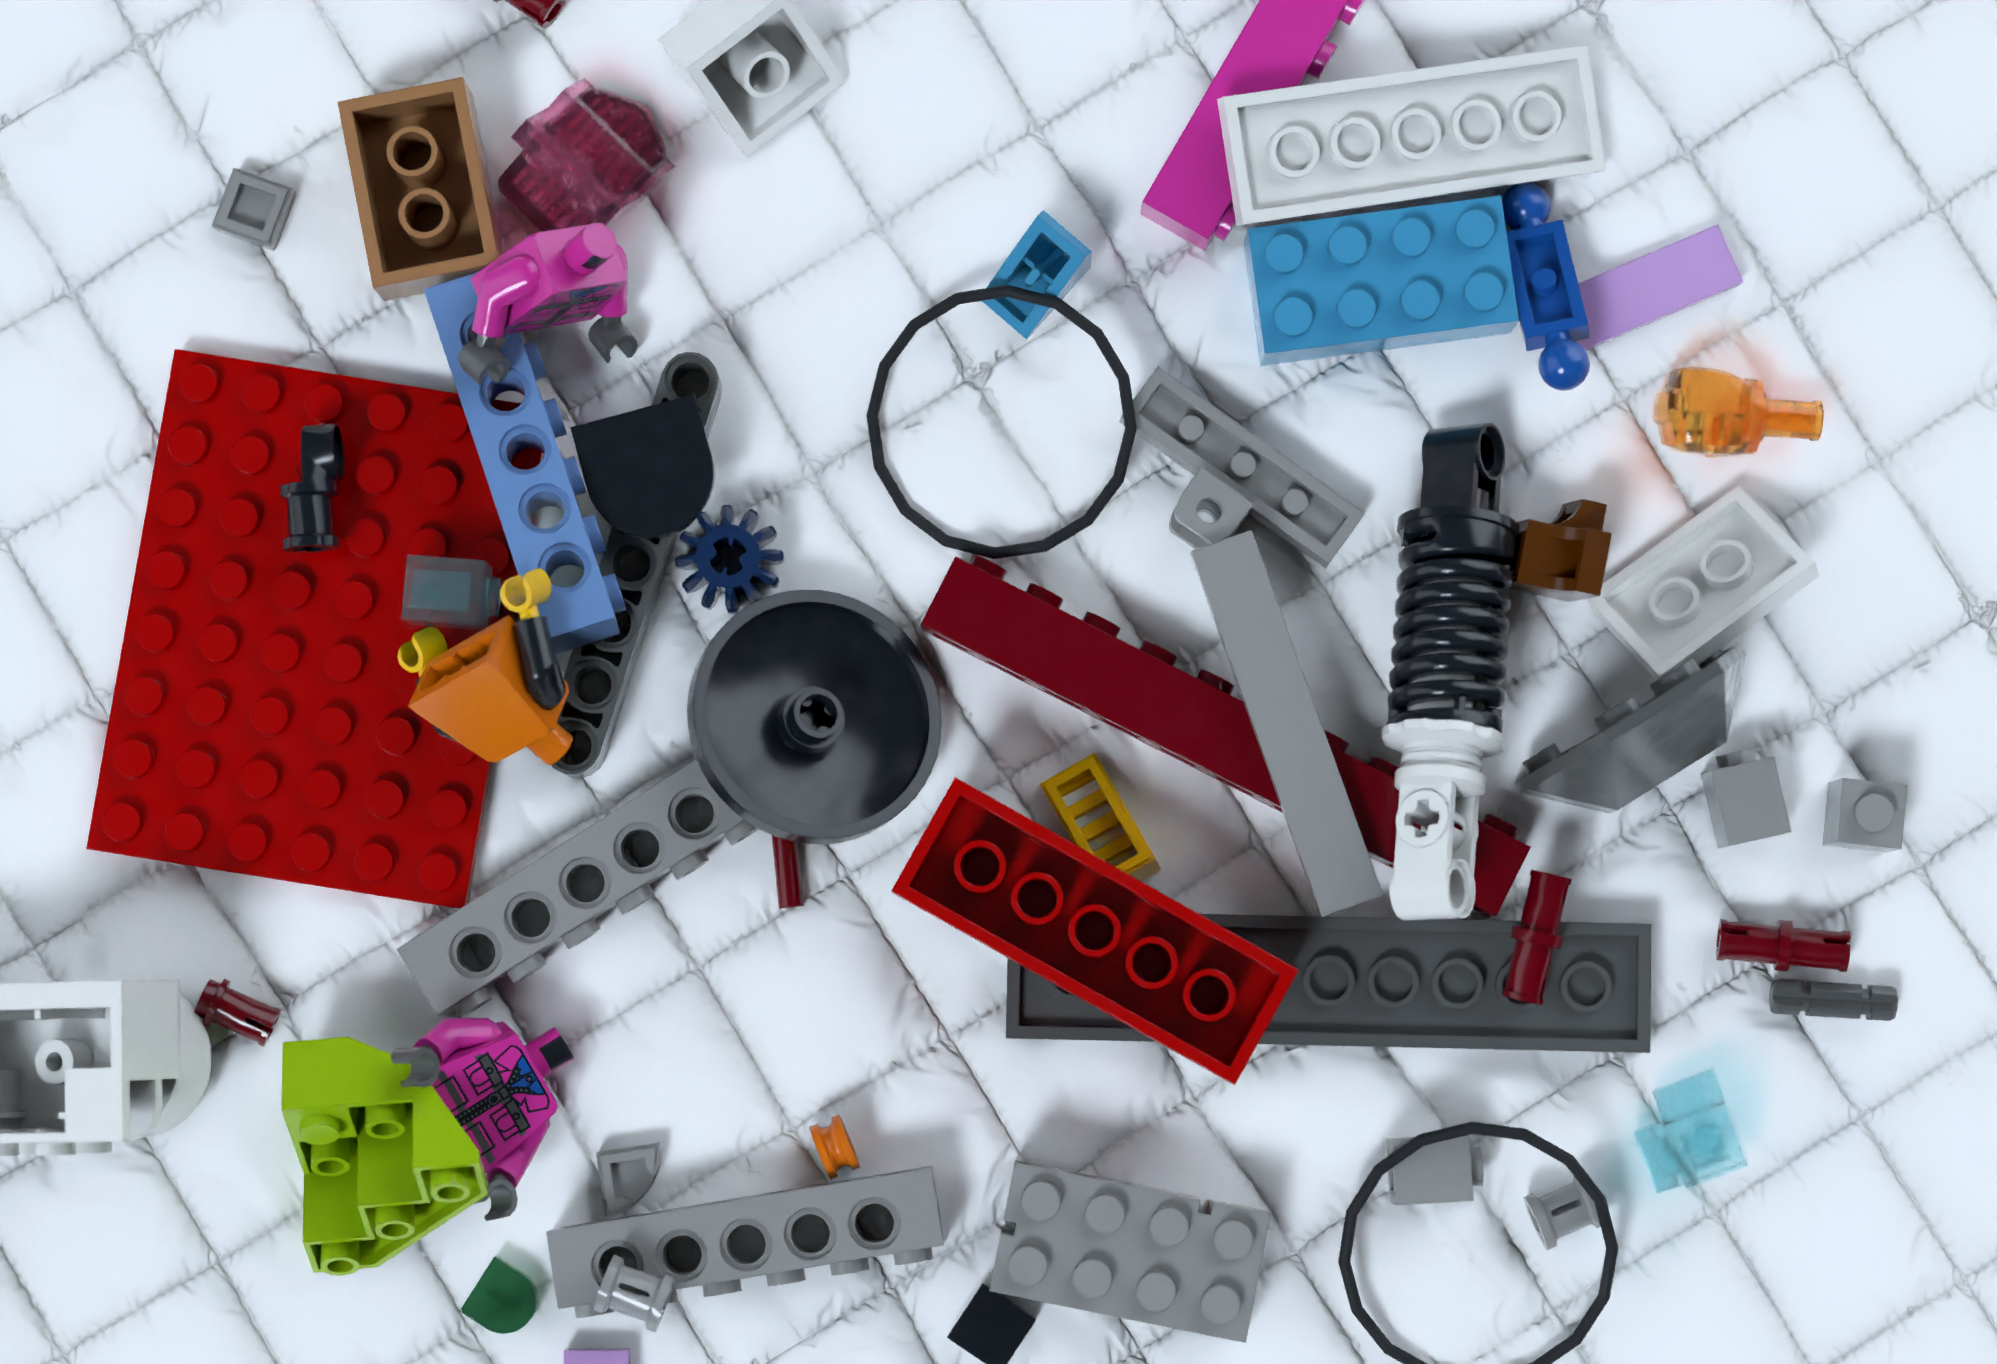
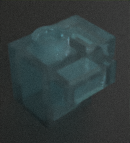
[1634,1068,1749,1194]

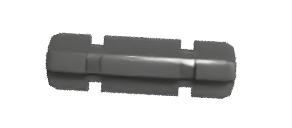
[1769,979,1898,1021]

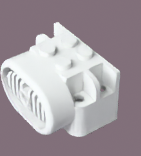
[0,980,211,1156]

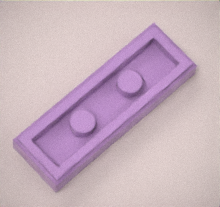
[1575,224,1743,351]

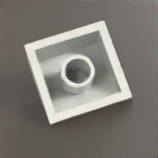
[657,0,846,158]

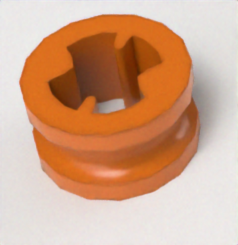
[809,1114,861,1180]

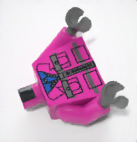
[458,223,638,385]
[391,1018,574,1221]

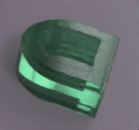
[460,1255,539,1334]

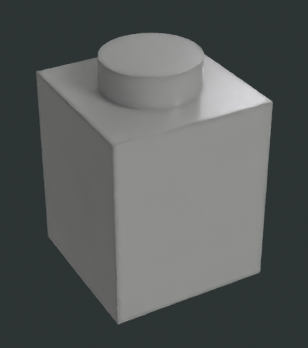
[1701,749,1792,848]
[1822,778,1907,852]
[1386,1135,1484,1205]

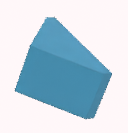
[982,210,1092,339]

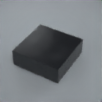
[947,1283,1036,1364]

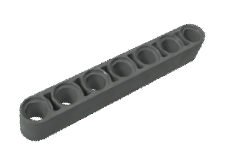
[551,352,723,778]

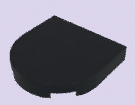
[570,394,715,539]

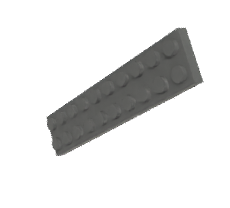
[1006,914,1651,1053]

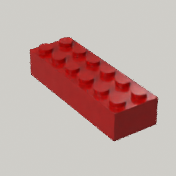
[891,777,1299,1085]

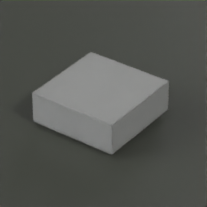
[212,167,296,251]

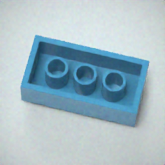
[1243,195,1519,366]

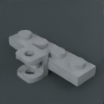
[1119,366,1365,568]

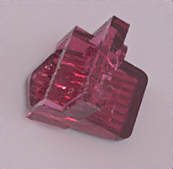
[498,78,676,232]

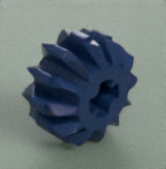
[675,505,785,614]

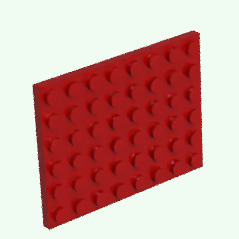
[86,349,544,909]

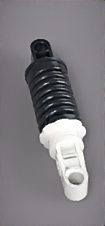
[1382,423,1520,921]

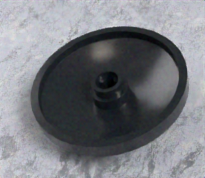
[687,590,942,844]

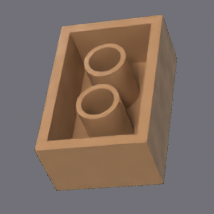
[337,77,504,301]

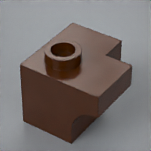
[1510,499,1612,602]

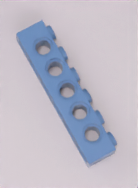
[424,272,626,655]

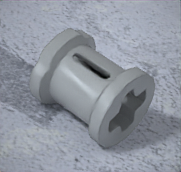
[1523,1175,1601,1250]
[594,1255,676,1332]

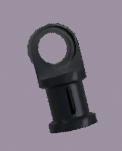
[280,423,345,553]

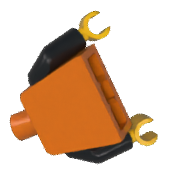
[397,568,573,765]

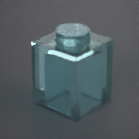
[401,554,501,630]

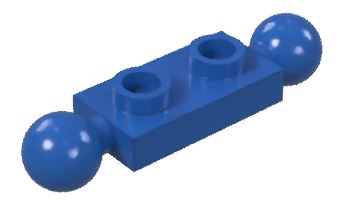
[1502,183,1590,391]

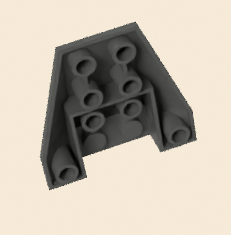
[1514,643,1746,813]

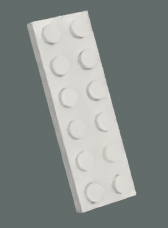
[1217,44,1606,227]

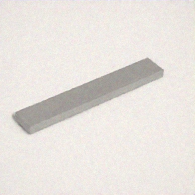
[1190,530,1383,917]

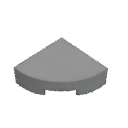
[596,1142,662,1217]

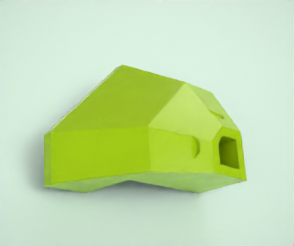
[281,1037,488,1276]

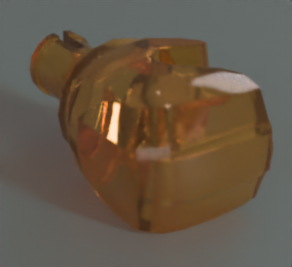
[1652,367,1824,457]

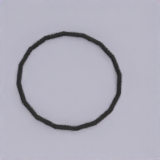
[866,285,1137,559]
[1338,1122,1618,1364]

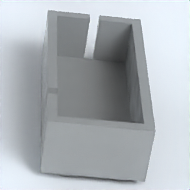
[989,1160,1271,1343]

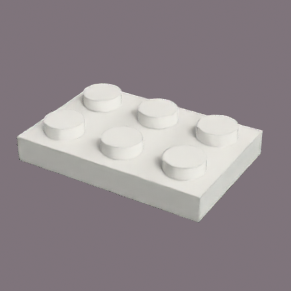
[1586,485,1820,680]

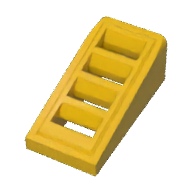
[1040,753,1161,882]

